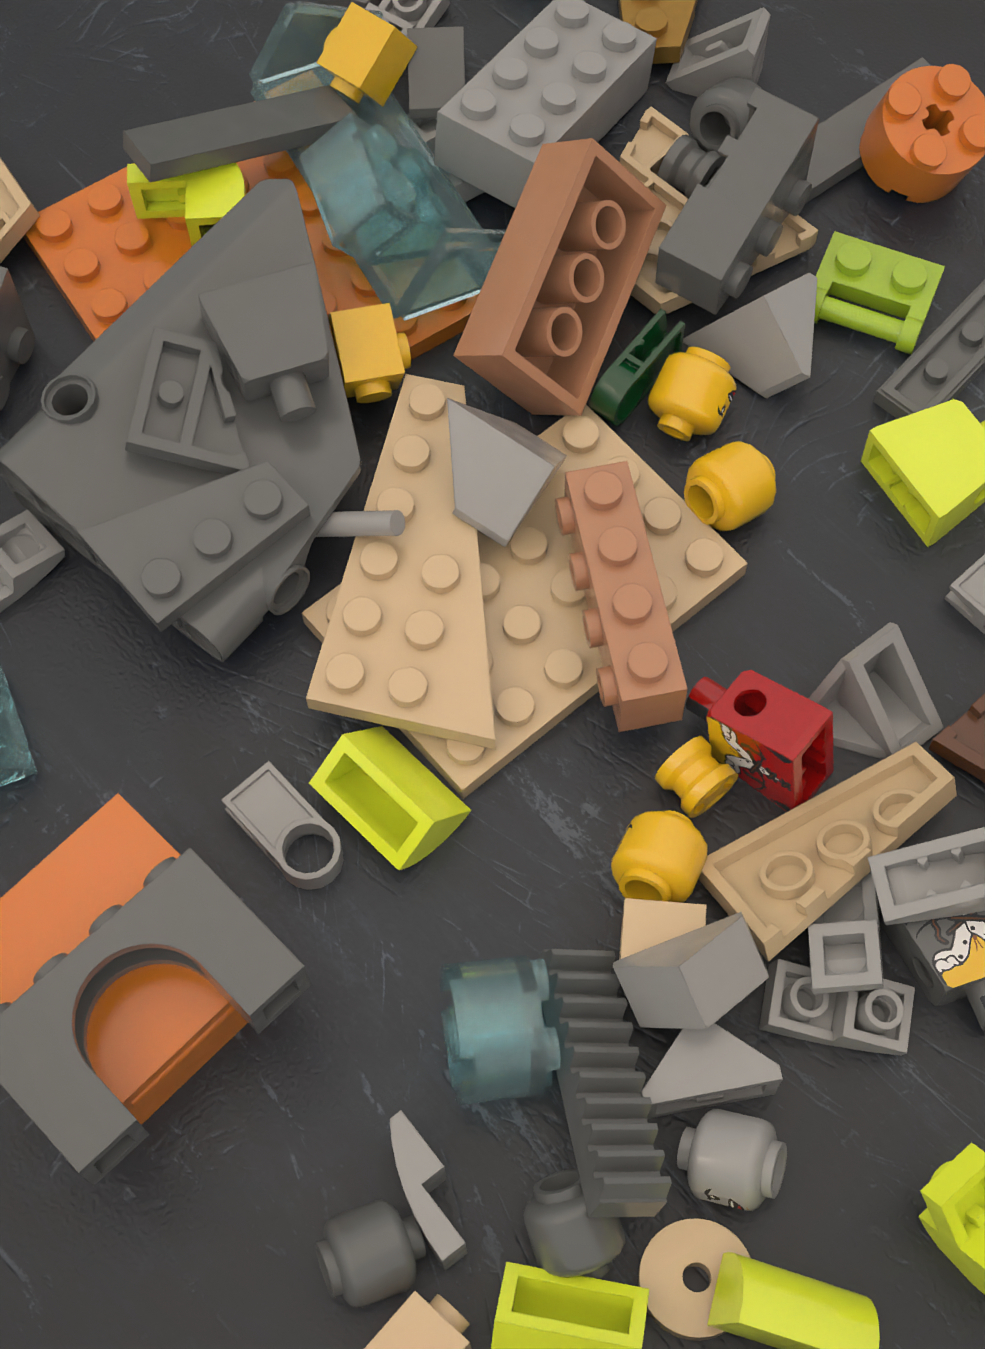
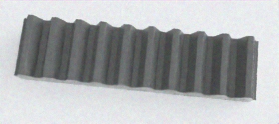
[533,949,672,1218]

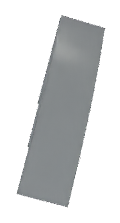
[868,827,985,925]

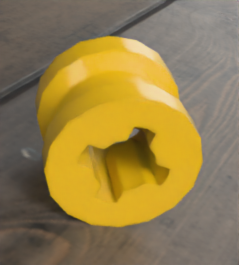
[655,736,738,818]

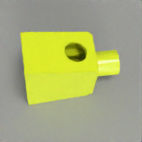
[861,399,985,547]

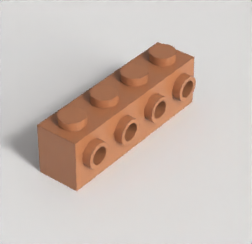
[555,461,687,732]

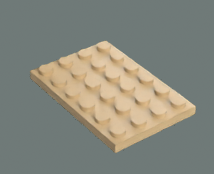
[302,405,748,799]

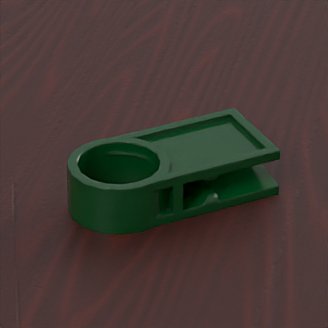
[589,309,685,426]

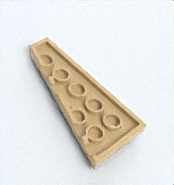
[306,374,496,750]

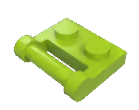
[814,231,945,355]

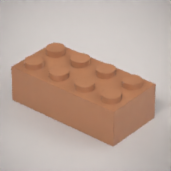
[453,138,667,416]

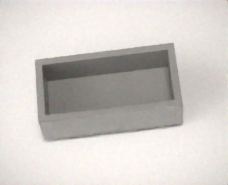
[433,0,657,208]

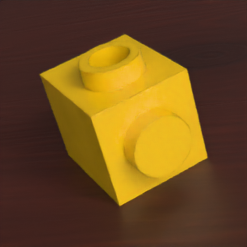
[316,2,418,107]
[328,303,411,403]

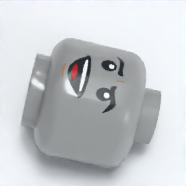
[677,1109,787,1211]

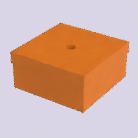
[0,793,248,1125]

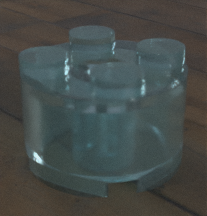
[440,955,561,1105]

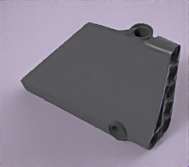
[0,179,362,662]

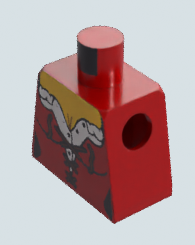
[686,670,834,812]

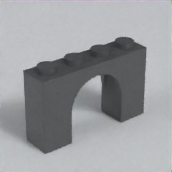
[0,848,311,1187]

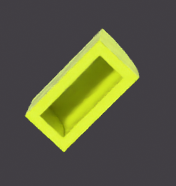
[309,726,472,871]
[707,1252,880,1349]
[491,1262,649,1349]

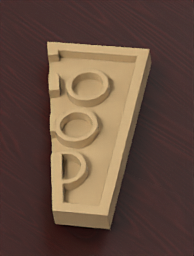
[699,742,957,962]

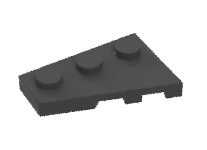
[78,460,311,632]

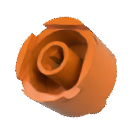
[859,64,985,203]

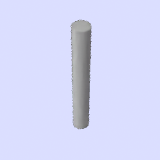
[316,510,405,537]

